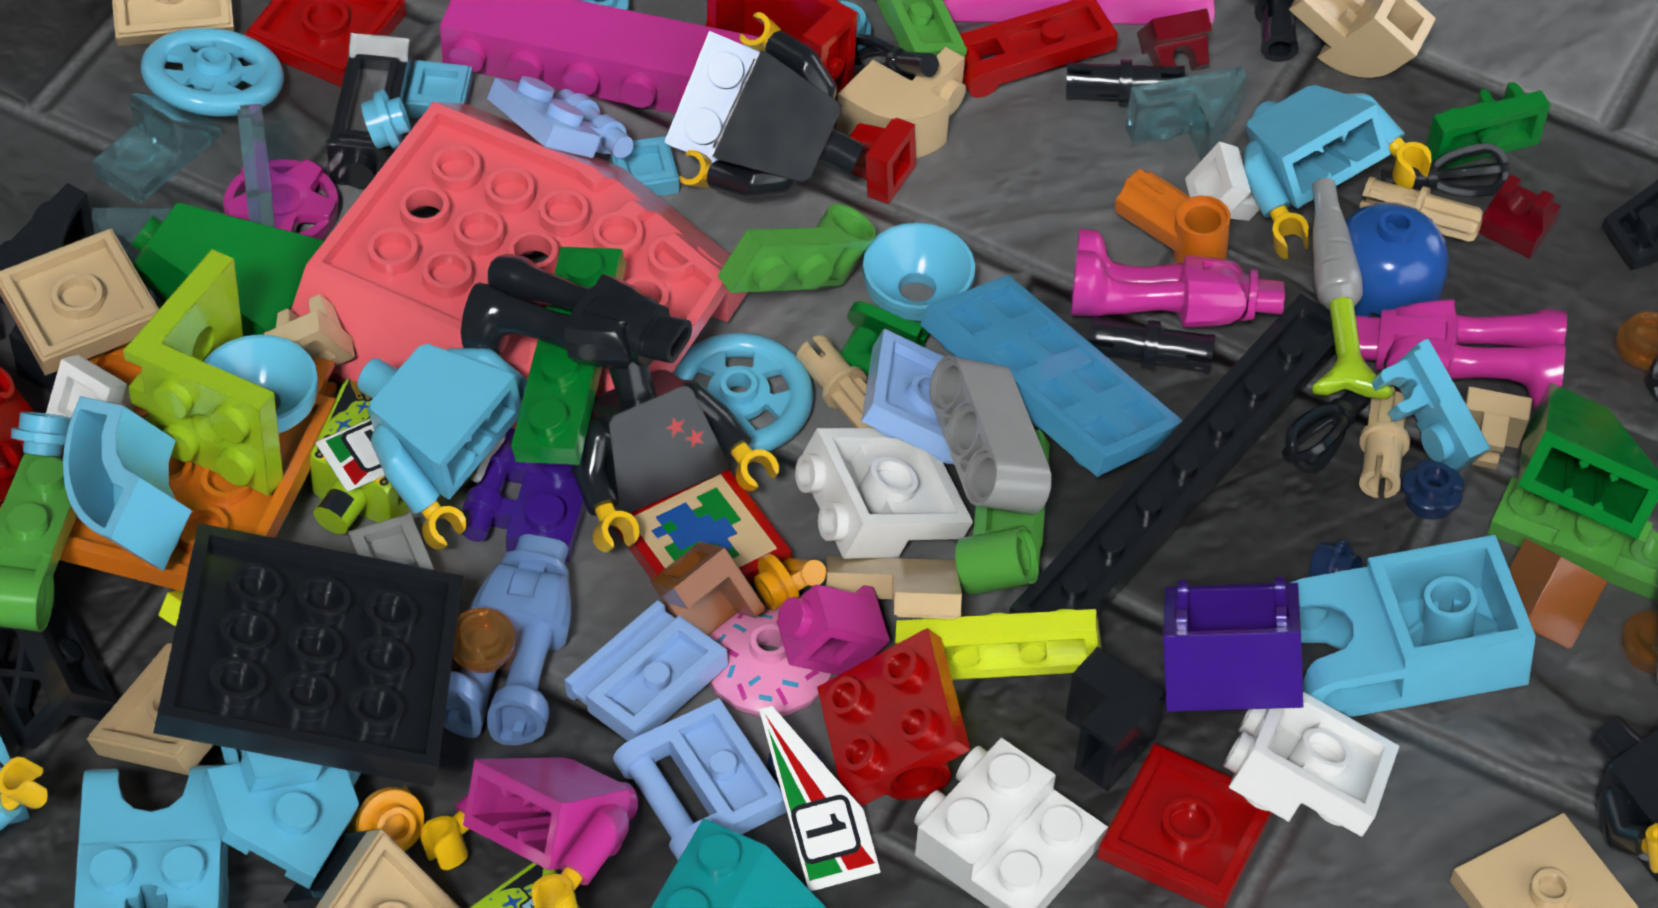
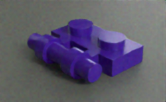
[462,427,586,563]

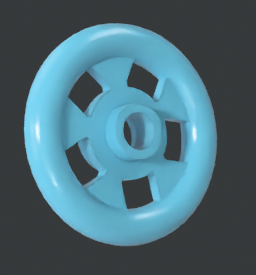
[140,28,284,117]
[673,333,814,452]

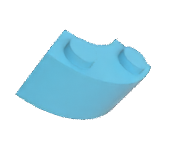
[63,396,192,571]

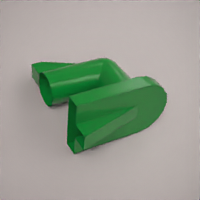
[840,301,928,380]

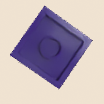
[1163,577,1304,712]

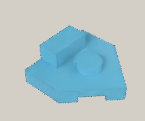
[202,751,359,889]

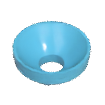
[863,223,975,321]
[204,335,318,434]

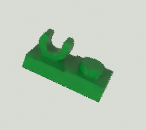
[1426,82,1551,169]

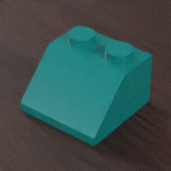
[651,818,826,908]

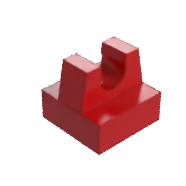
[849,117,916,204]

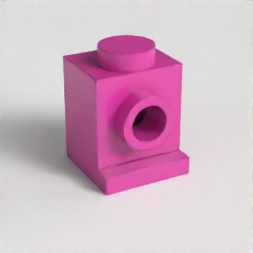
[776,584,890,675]

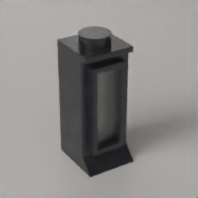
[326,33,412,188]

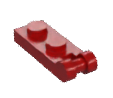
[960,0,1118,98]

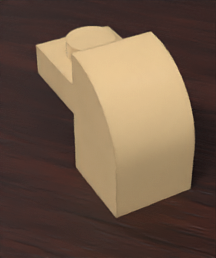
[1289,0,1436,78]
[836,47,966,158]

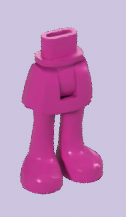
[1071,228,1285,327]
[1355,299,1567,411]

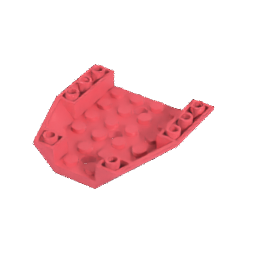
[291,101,748,429]

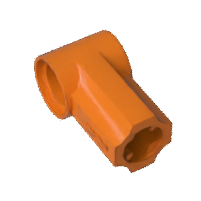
[1115,168,1231,264]

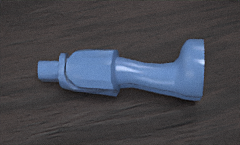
[444,534,571,746]

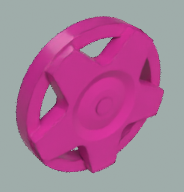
[224,159,339,239]

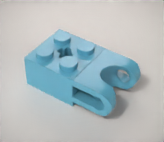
[1290,535,1536,717]
[74,765,229,908]

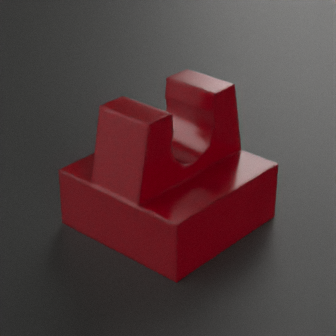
[1137,8,1213,71]
[1479,174,1561,259]

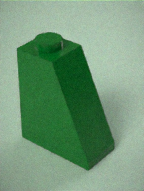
[131,202,324,336]
[1517,382,1658,540]

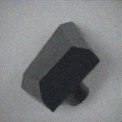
[1602,180,1658,270]

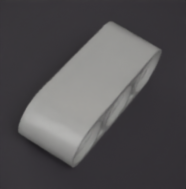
[929,355,1051,515]

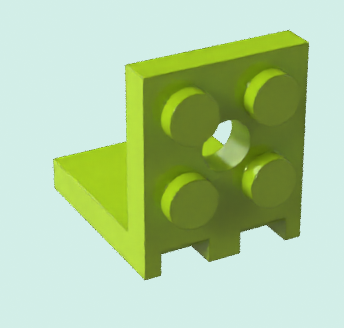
[123,249,283,496]

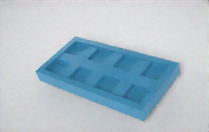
[920,275,1183,477]

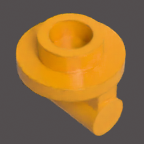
[754,554,827,611]
[347,786,424,852]

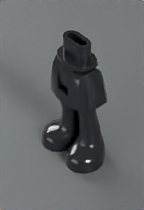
[460,253,692,369]

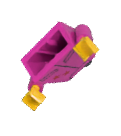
[421,757,638,908]

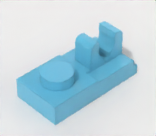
[1372,339,1491,472]

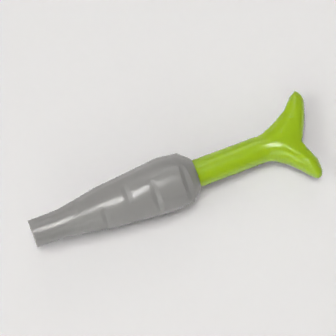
[1312,178,1394,399]

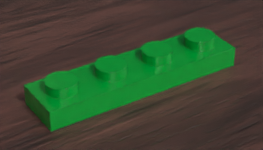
[511,247,626,465]

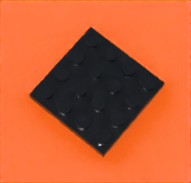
[153,523,463,786]

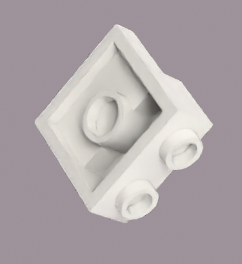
[795,428,973,559]
[1223,692,1399,837]
[914,738,1108,908]

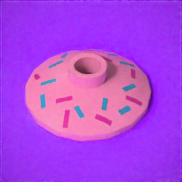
[709,604,832,717]

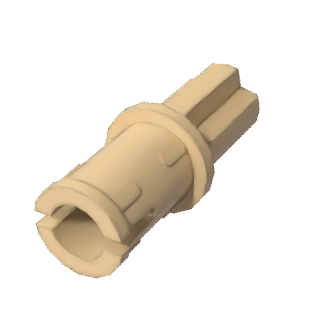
[1360,176,1483,242]
[796,335,874,428]
[1359,385,1410,498]

